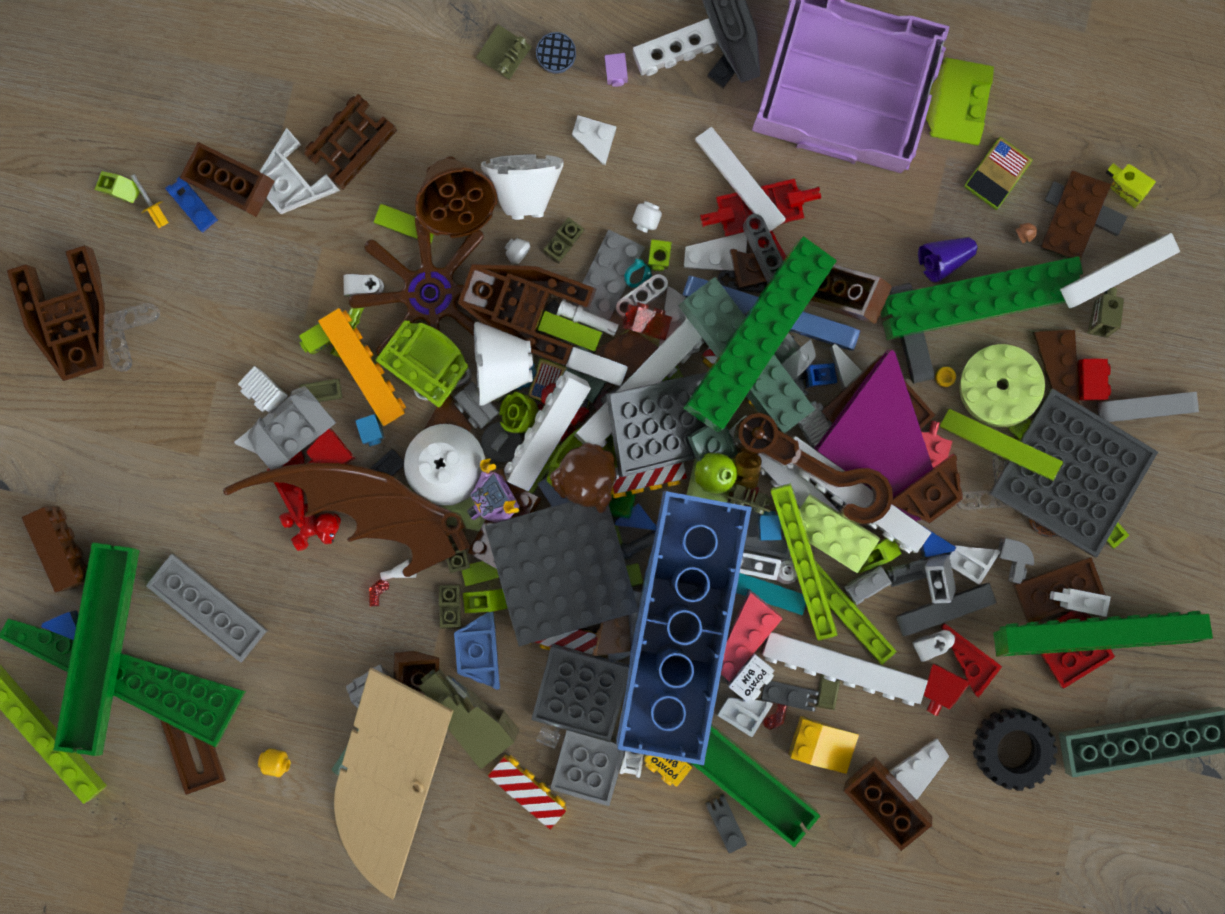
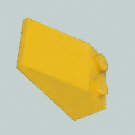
[788,715,859,774]

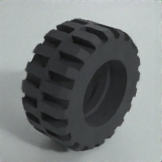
[973,708,1058,791]

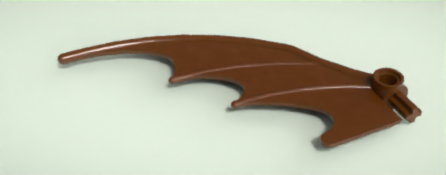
[223,463,471,577]

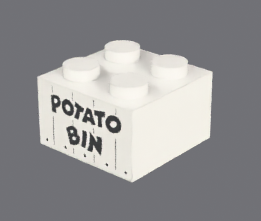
[726,653,775,703]

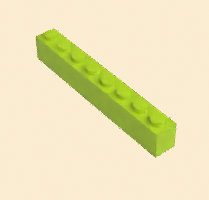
[0,665,107,804]

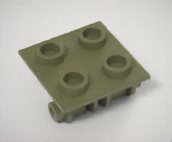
[476,24,532,80]
[727,484,771,514]

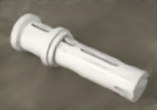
[556,299,619,336]

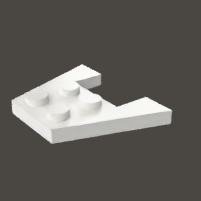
[260,128,340,214]

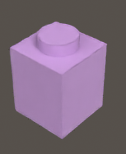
[605,53,628,87]

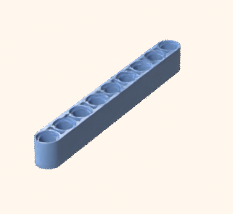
[682,276,860,351]

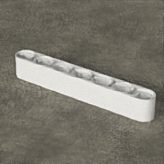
[1060,233,1180,308]

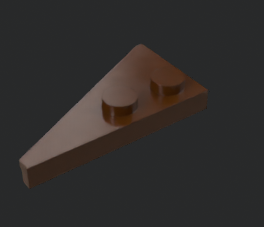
[729,249,775,289]

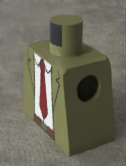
[1087,287,1124,338]

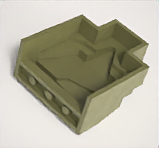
[419,669,520,769]

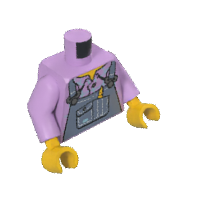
[467,458,520,522]

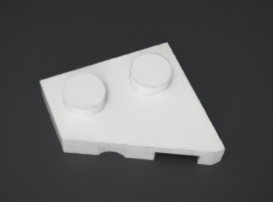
[572,115,616,165]
[948,545,1000,585]
[717,697,773,737]

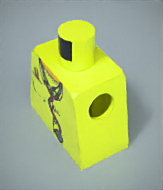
[1105,163,1156,209]

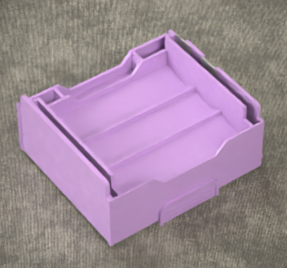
[752,0,949,173]

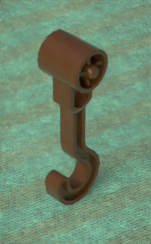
[734,413,893,524]

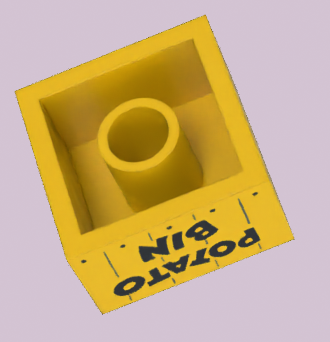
[644,754,693,787]

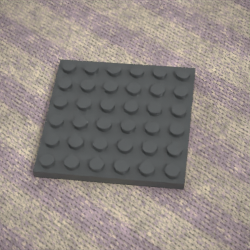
[989,389,1158,558]
[485,502,639,647]

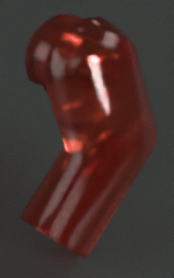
[369,579,390,606]
[763,704,788,730]

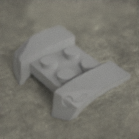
[744,309,816,380]
[248,386,336,470]

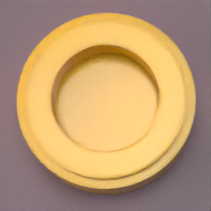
[935,367,956,387]

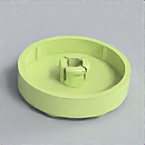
[959,344,1045,427]

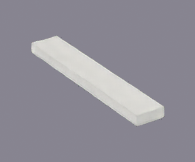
[695,127,786,232]

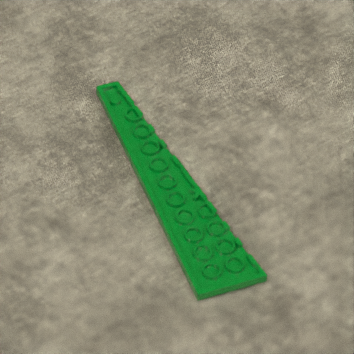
[0,619,246,747]

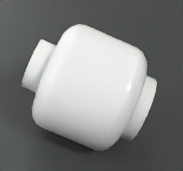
[632,201,662,233]

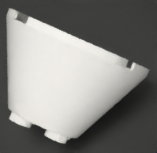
[481,154,564,220]
[474,322,533,406]
[404,424,485,506]

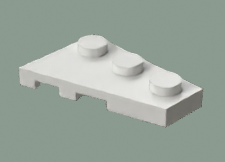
[684,233,747,271]
[889,739,949,800]

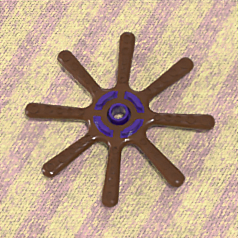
[349,215,484,356]

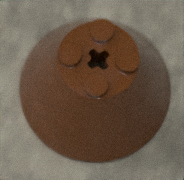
[415,156,497,238]

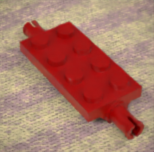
[700,178,822,237]

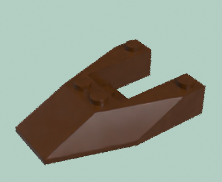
[7,245,105,381]
[458,264,596,366]

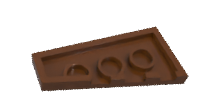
[1033,330,1080,405]

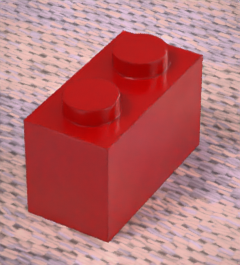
[1077,359,1111,401]

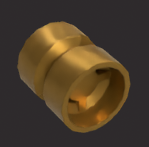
[734,452,762,490]

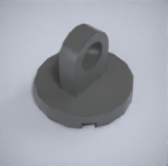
[481,422,522,462]

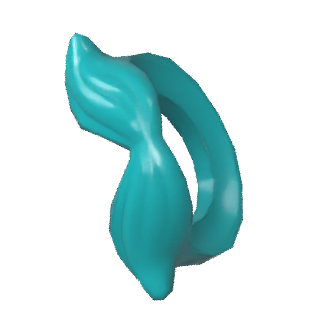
[624,258,653,288]

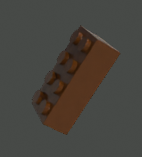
[180,142,275,217]
[808,265,892,324]
[21,507,88,593]
[844,757,932,851]

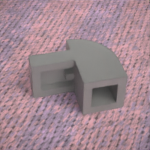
[997,538,1034,584]

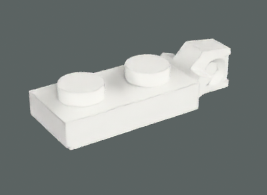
[1049,588,1111,617]

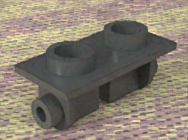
[885,558,928,587]

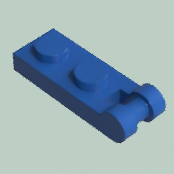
[165,175,218,233]

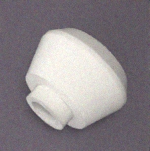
[505,238,531,265]
[777,557,798,584]

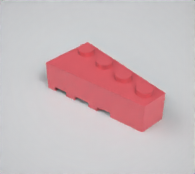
[721,589,783,682]

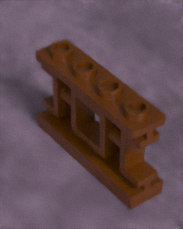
[304,94,397,190]

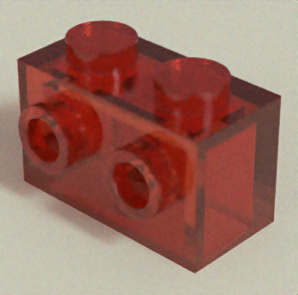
[622,302,672,340]

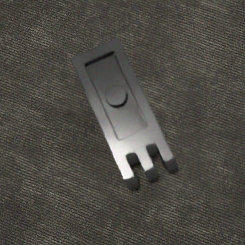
[761,680,819,712]
[705,794,747,854]

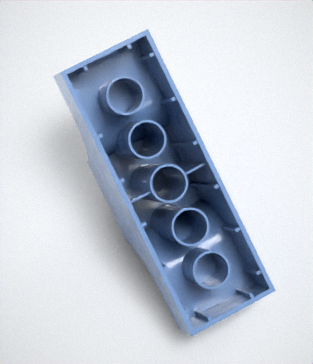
[616,491,752,765]

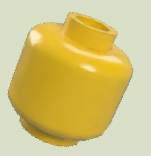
[258,748,291,777]

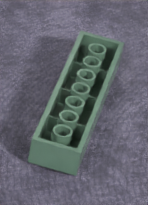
[678,277,815,433]
[1059,706,1225,777]

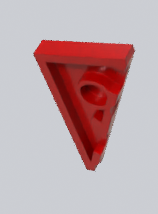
[267,450,305,528]
[940,623,1002,698]

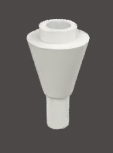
[380,558,417,580]

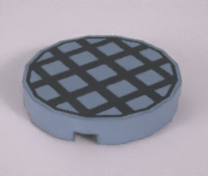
[536,32,576,74]

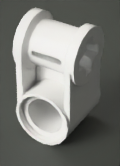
[344,274,384,297]
[912,630,955,662]
[619,751,644,778]

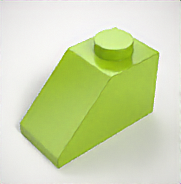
[94,171,139,203]
[858,538,902,573]
[463,588,508,613]

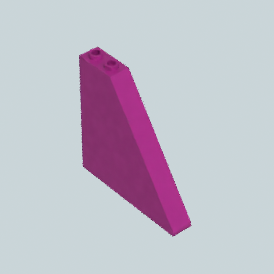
[814,349,933,522]

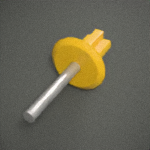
[131,174,169,228]

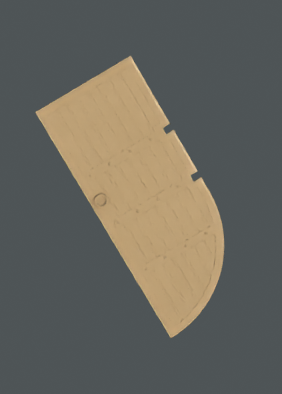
[334,668,453,900]

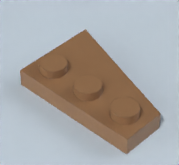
[592,615,631,656]

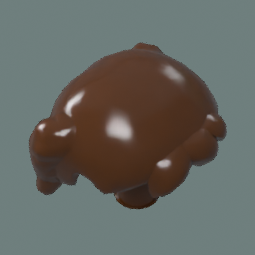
[550,443,617,513]

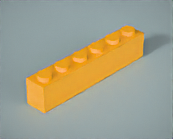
[318,308,406,426]

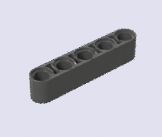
[743,214,783,283]
[889,283,934,384]
[896,583,997,636]

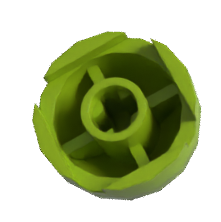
[499,392,539,433]
[694,452,737,494]

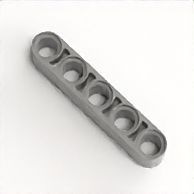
[1097,392,1199,422]

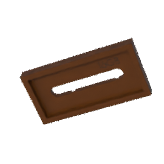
[160,720,226,795]

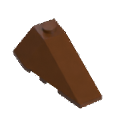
[394,651,440,696]

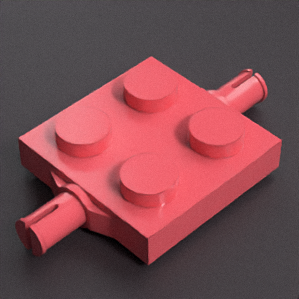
[921,421,952,468]

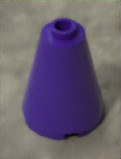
[918,237,978,283]

